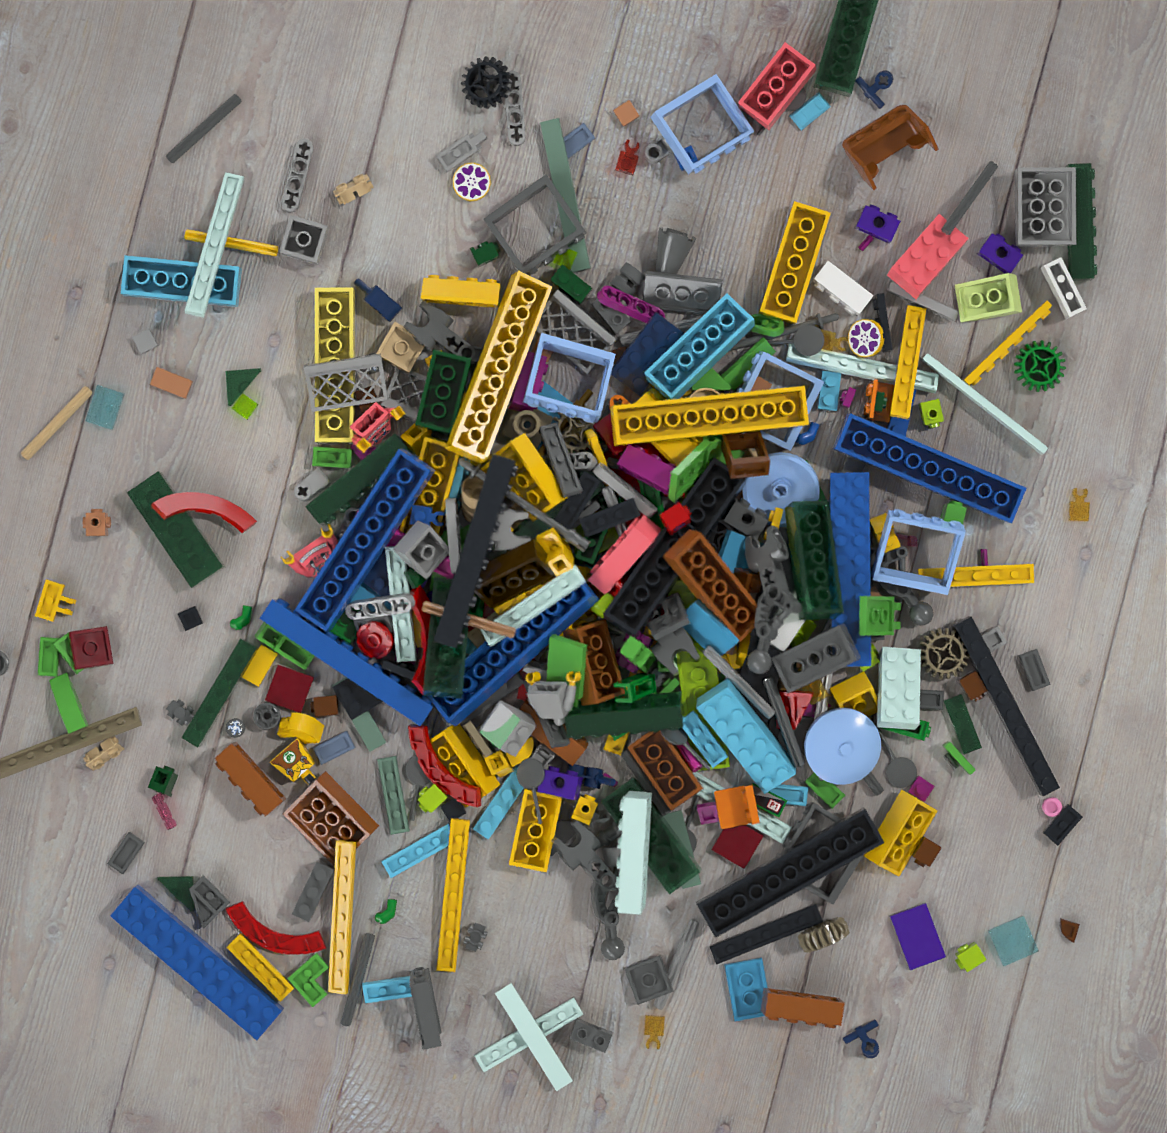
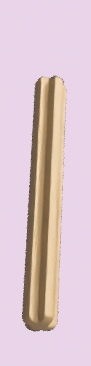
[21,386,93,460]

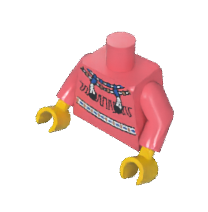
[350,402,406,453]
[280,524,338,578]

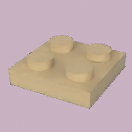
[376,321,425,374]

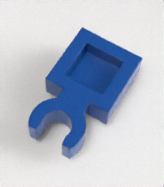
[410,505,446,526]

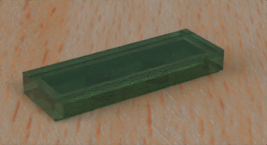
[944,694,982,755]

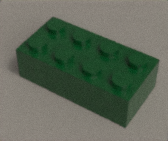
[415,349,472,435]

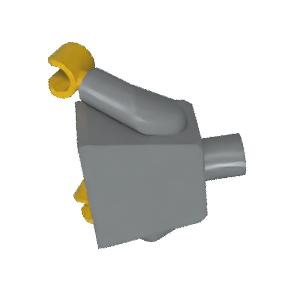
[525,671,581,725]

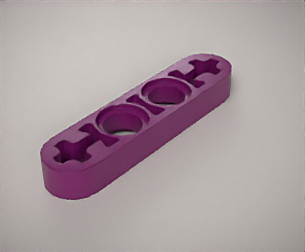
[597,286,665,323]

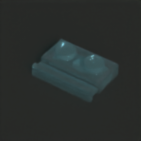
[85,385,124,430]

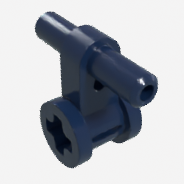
[855,70,894,109]
[843,1019,879,1059]

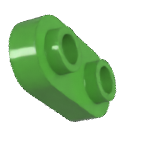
[750,314,785,337]

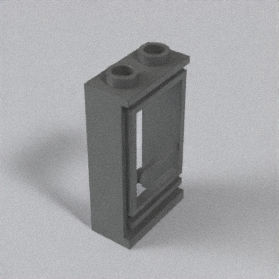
[409,967,442,1050]

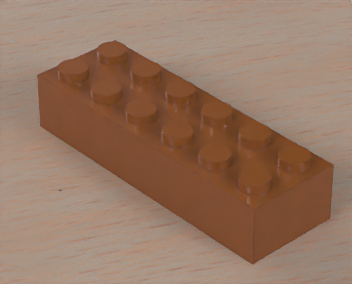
[663,529,758,642]

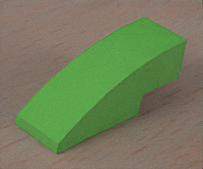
[254,622,314,670]
[620,636,657,673]
[49,673,89,734]

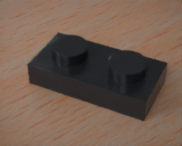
[1042,804,1083,846]

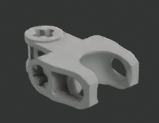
[492,509,530,550]

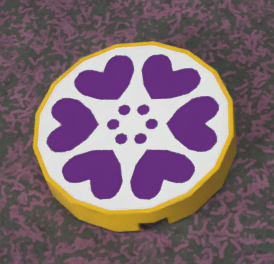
[453,163,491,202]
[848,319,884,357]

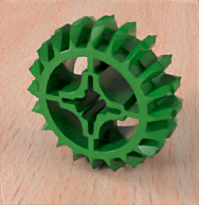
[1014,340,1066,392]

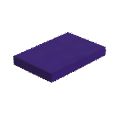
[890,903,946,970]

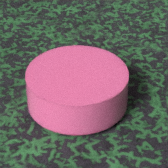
[1042,797,1062,817]

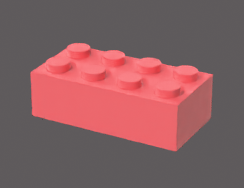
[738,42,816,130]
[887,214,969,300]
[588,515,662,594]

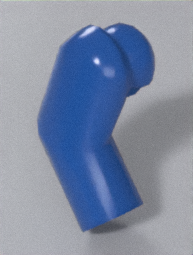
[795,422,820,445]

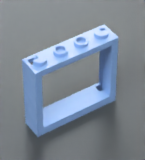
[650,74,754,175]
[523,333,615,423]
[736,351,824,451]
[871,509,966,595]

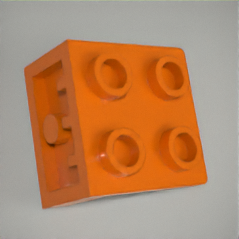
[863,379,894,423]
[714,784,760,829]

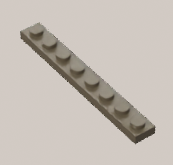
[0,707,142,779]

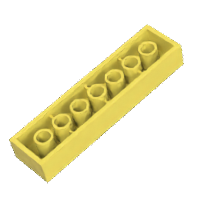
[315,288,355,443]

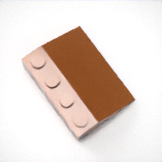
[283,771,379,867]

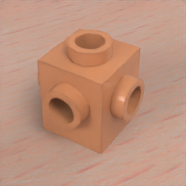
[83,509,111,536]

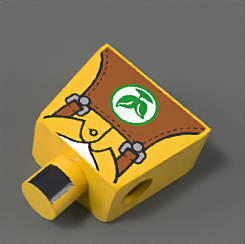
[270,738,316,785]

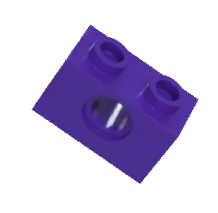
[855,204,901,244]
[977,233,1023,274]
[537,766,583,800]

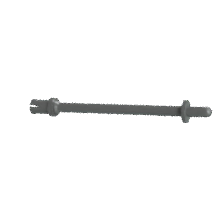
[729,313,839,351]
[459,458,590,552]

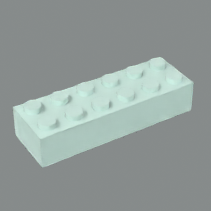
[615,791,652,915]

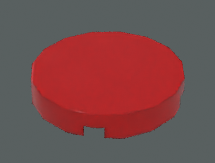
[356,621,394,659]

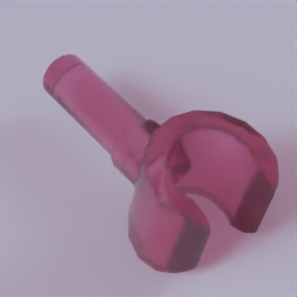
[896,533,918,546]

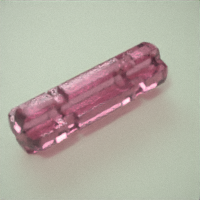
[152,793,177,830]

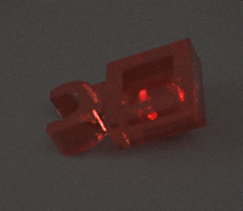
[615,139,640,176]

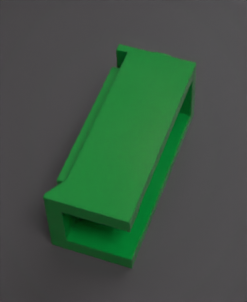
[614,673,657,703]
[879,720,931,741]

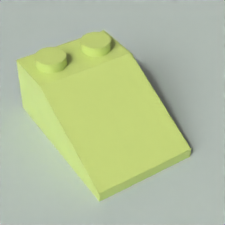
[955,273,1022,323]

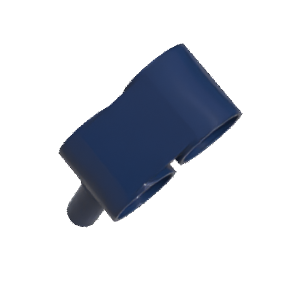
[354,278,402,322]
[566,763,616,789]

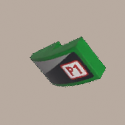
[752,782,788,817]

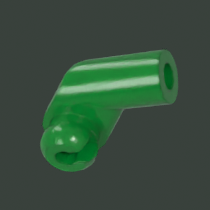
[230,605,252,630]
[375,899,397,924]

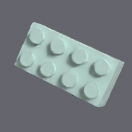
[877,647,921,730]

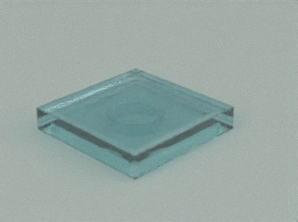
[988,916,1039,966]

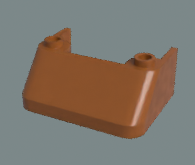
[842,105,939,190]

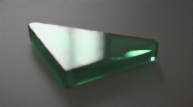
[225,368,262,407]
[157,876,195,912]

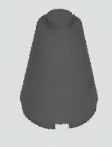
[655,227,696,274]

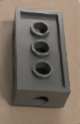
[771,624,861,693]

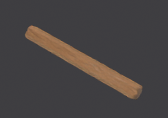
[422,601,516,638]

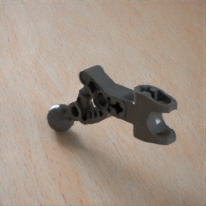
[403,301,483,392]
[812,522,934,626]
[745,525,802,674]
[647,538,701,676]
[551,819,625,960]

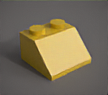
[829,672,878,717]

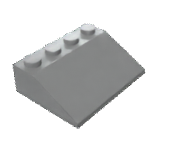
[1014,167,1076,247]

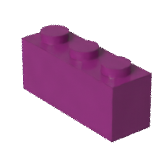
[508,351,548,412]
[617,444,677,496]

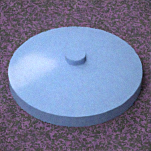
[742,452,820,527]
[804,708,881,785]

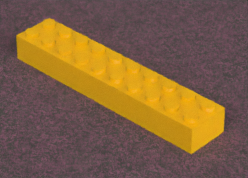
[445,271,552,464]
[610,386,809,446]

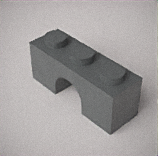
[292,860,334,922]

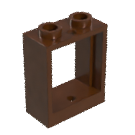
[721,431,770,479]

